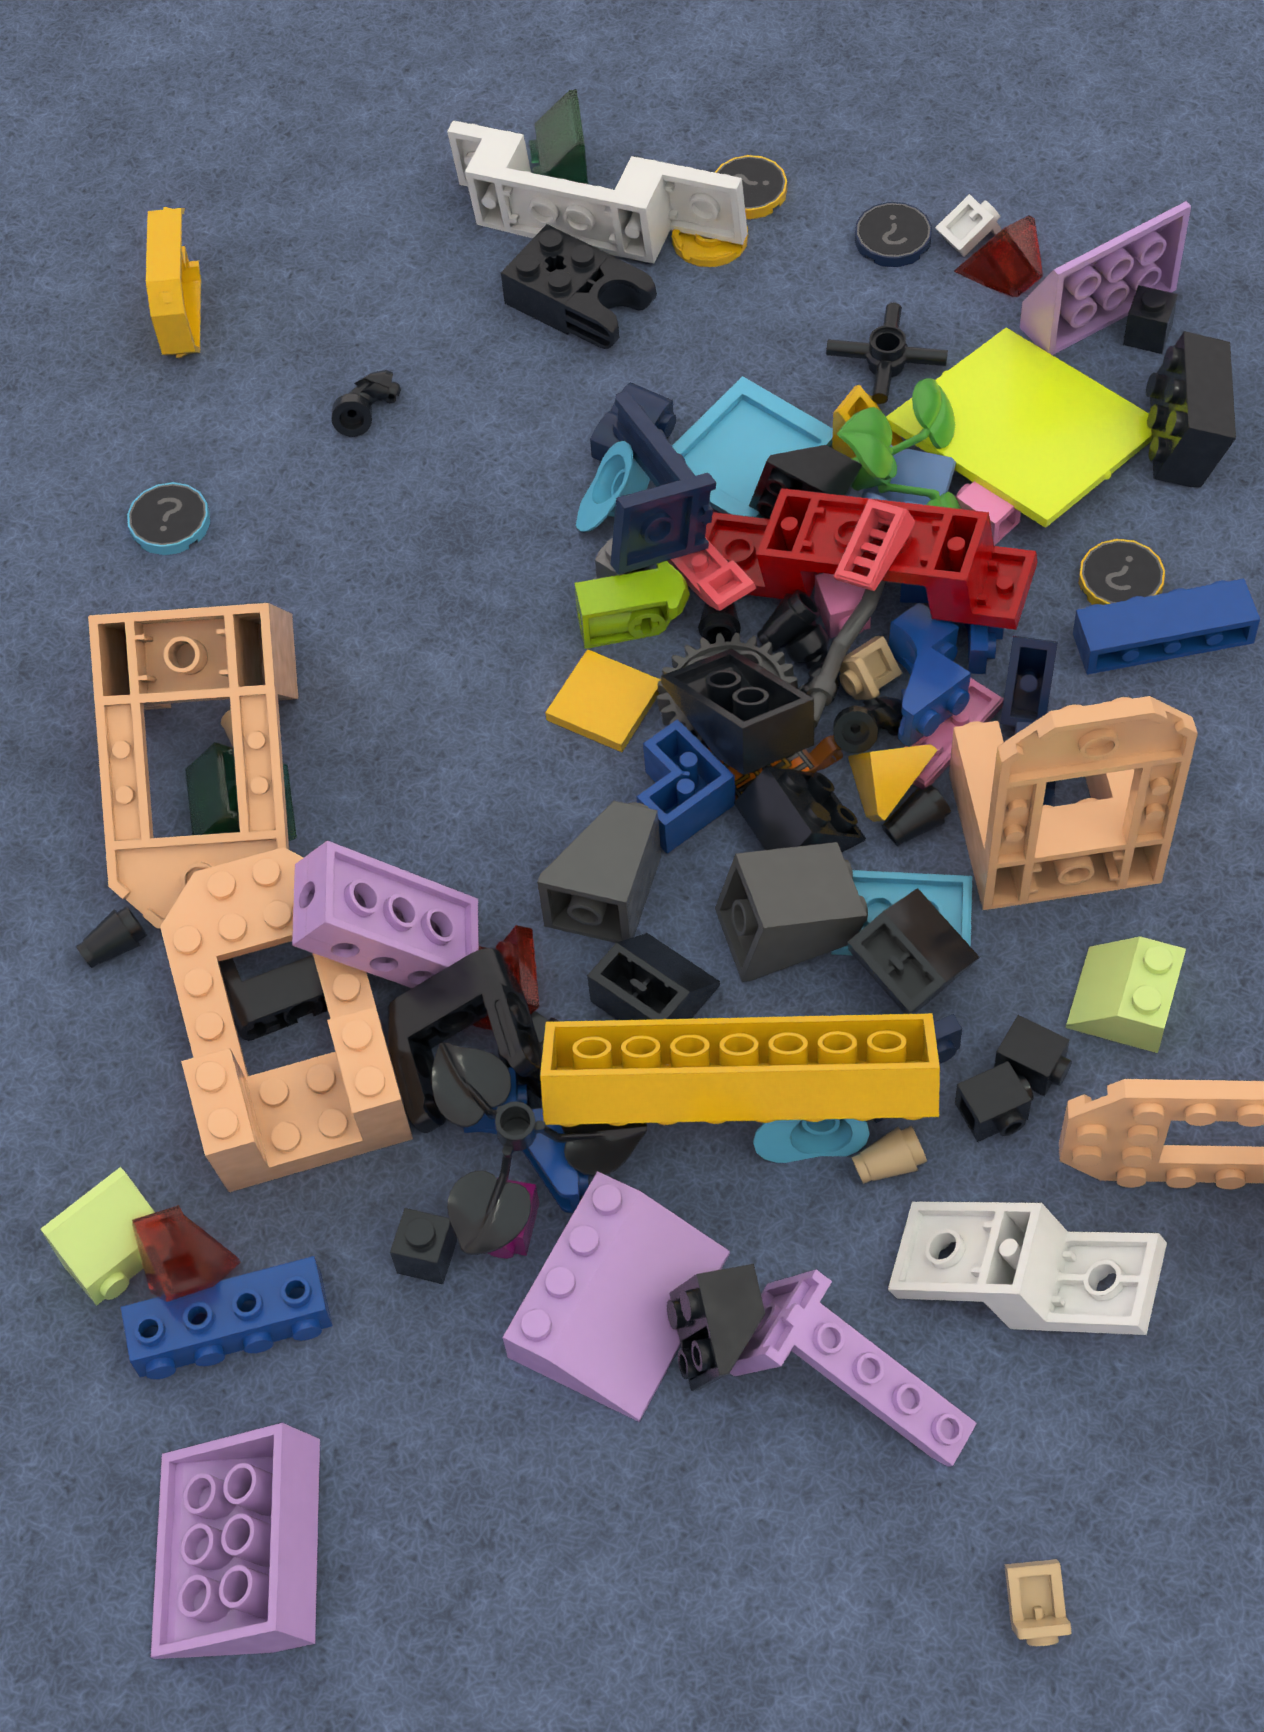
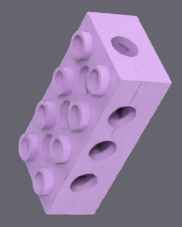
[292,841,479,988]

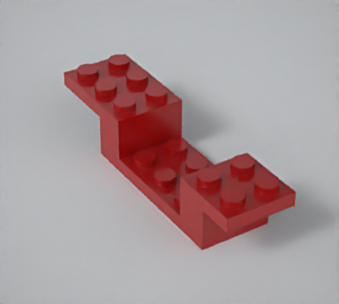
[705,488,1038,630]

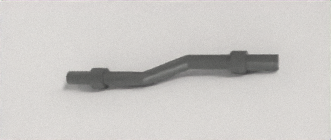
[807,581,887,728]

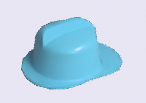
[576,441,650,532]
[753,1119,870,1163]

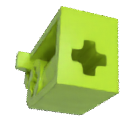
[574,561,690,649]

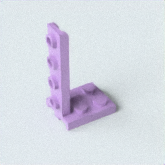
[730,1269,977,1466]

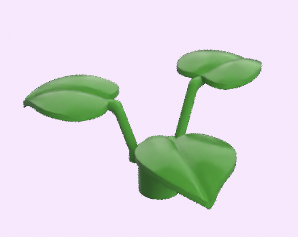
[837,378,962,509]

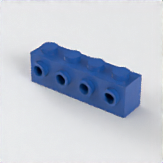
[121,1256,333,1379]

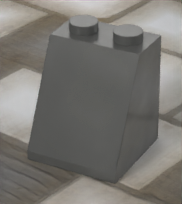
[537,801,661,943]
[715,842,868,982]

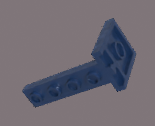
[610,391,716,575]

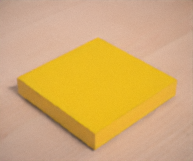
[545,649,661,752]

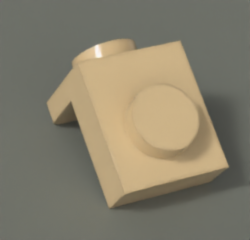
[839,636,902,700]
[1004,1559,1072,1646]

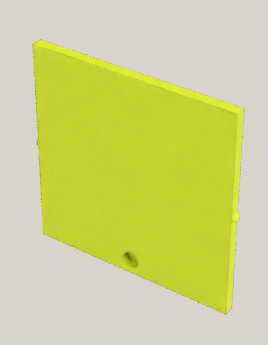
[886,327,1152,528]

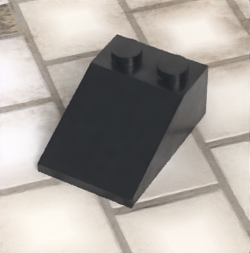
[661,648,814,775]

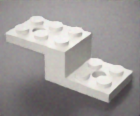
[888,1202,1167,1335]

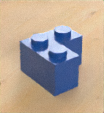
[636,719,735,854]

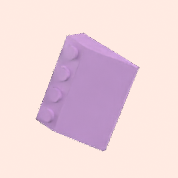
[1020,201,1191,355]
[502,1171,730,1422]
[151,1423,320,1659]

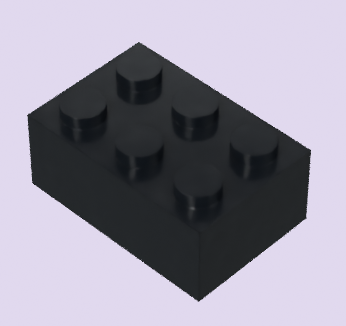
[1146,331,1236,488]

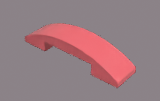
[667,537,756,611]

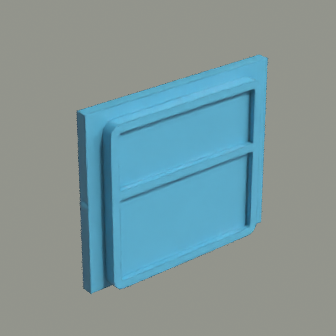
[672,376,833,518]

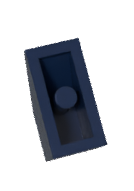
[1000,636,1058,726]

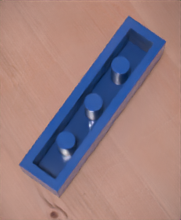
[1073,578,1260,675]

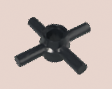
[826,303,948,404]

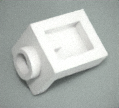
[935,194,1004,257]

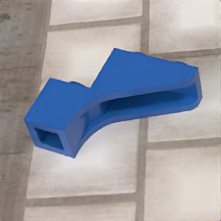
[888,602,971,747]
[463,1067,590,1213]

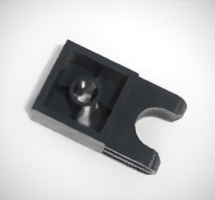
[501,224,657,349]

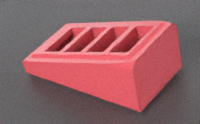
[833,499,915,591]

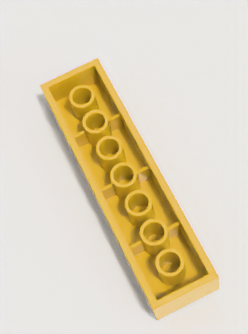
[540,1013,940,1127]

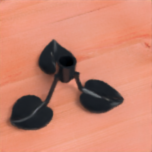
[432,1042,647,1255]

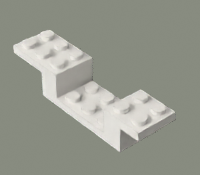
[447,121,748,264]

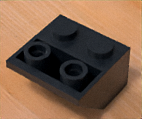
[749,445,862,519]
[734,766,866,852]
[848,888,980,1014]
[587,933,720,1020]
[667,1264,765,1391]

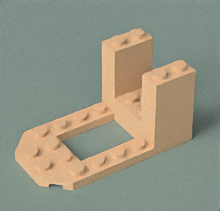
[88,603,298,928]
[949,696,1198,910]
[160,847,413,1192]
[1059,1079,1264,1189]

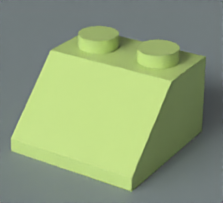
[1066,936,1186,1053]
[41,1167,174,1306]

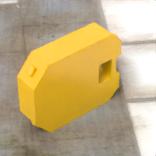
[146,207,201,358]

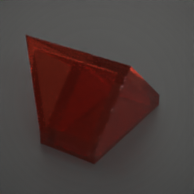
[954,215,1043,297]
[132,1205,241,1302]

